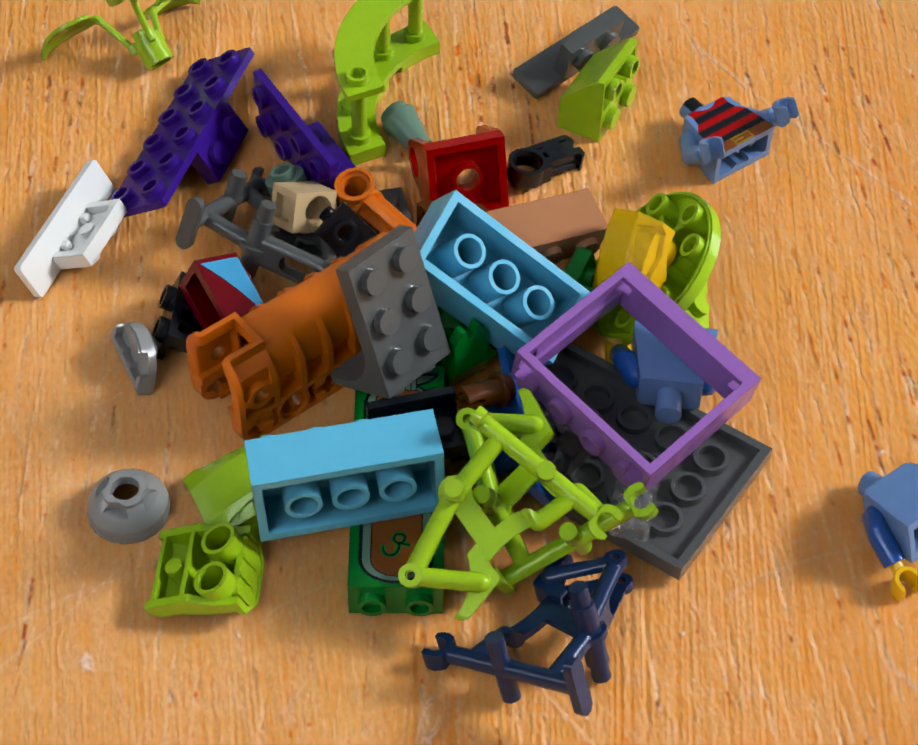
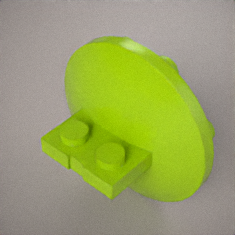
[592,192,721,345]

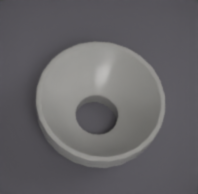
[87,468,171,544]

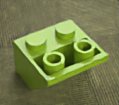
[558,37,640,143]

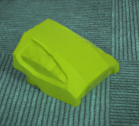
[183,434,267,535]
[144,522,265,617]

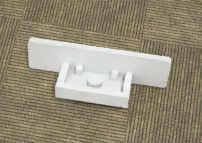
[14,160,127,297]

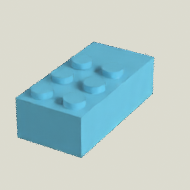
[414,190,590,366]
[244,409,445,542]

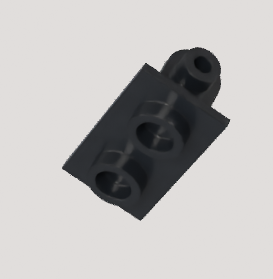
[315,201,377,257]

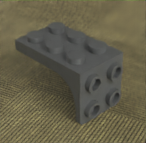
[331,225,451,399]

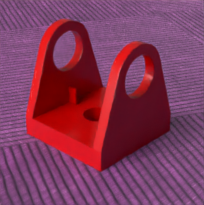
[408,125,509,211]

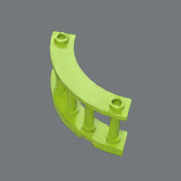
[334,0,440,165]

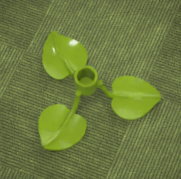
[41,0,200,71]

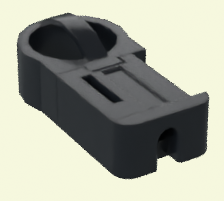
[507,135,585,189]

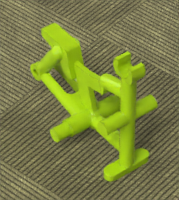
[456,388,659,595]
[398,405,624,621]

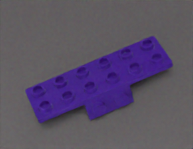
[110,47,254,218]

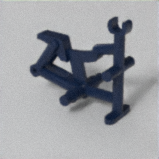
[421,549,634,716]

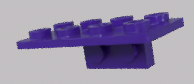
[251,68,356,207]

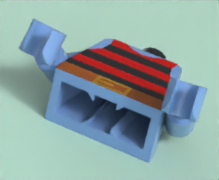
[679,97,799,184]

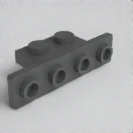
[512,6,639,99]

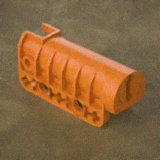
[186,232,388,440]

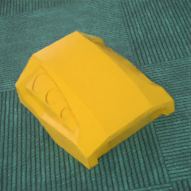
[592,208,677,306]

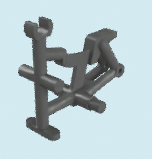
[176,167,341,284]

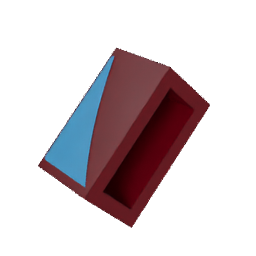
[178,253,265,330]

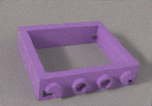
[511,262,761,497]

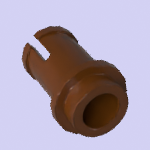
[455,371,516,410]

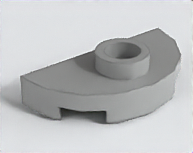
[110,322,158,395]

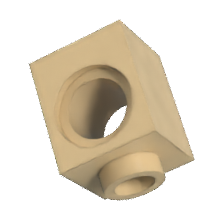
[271,181,337,233]

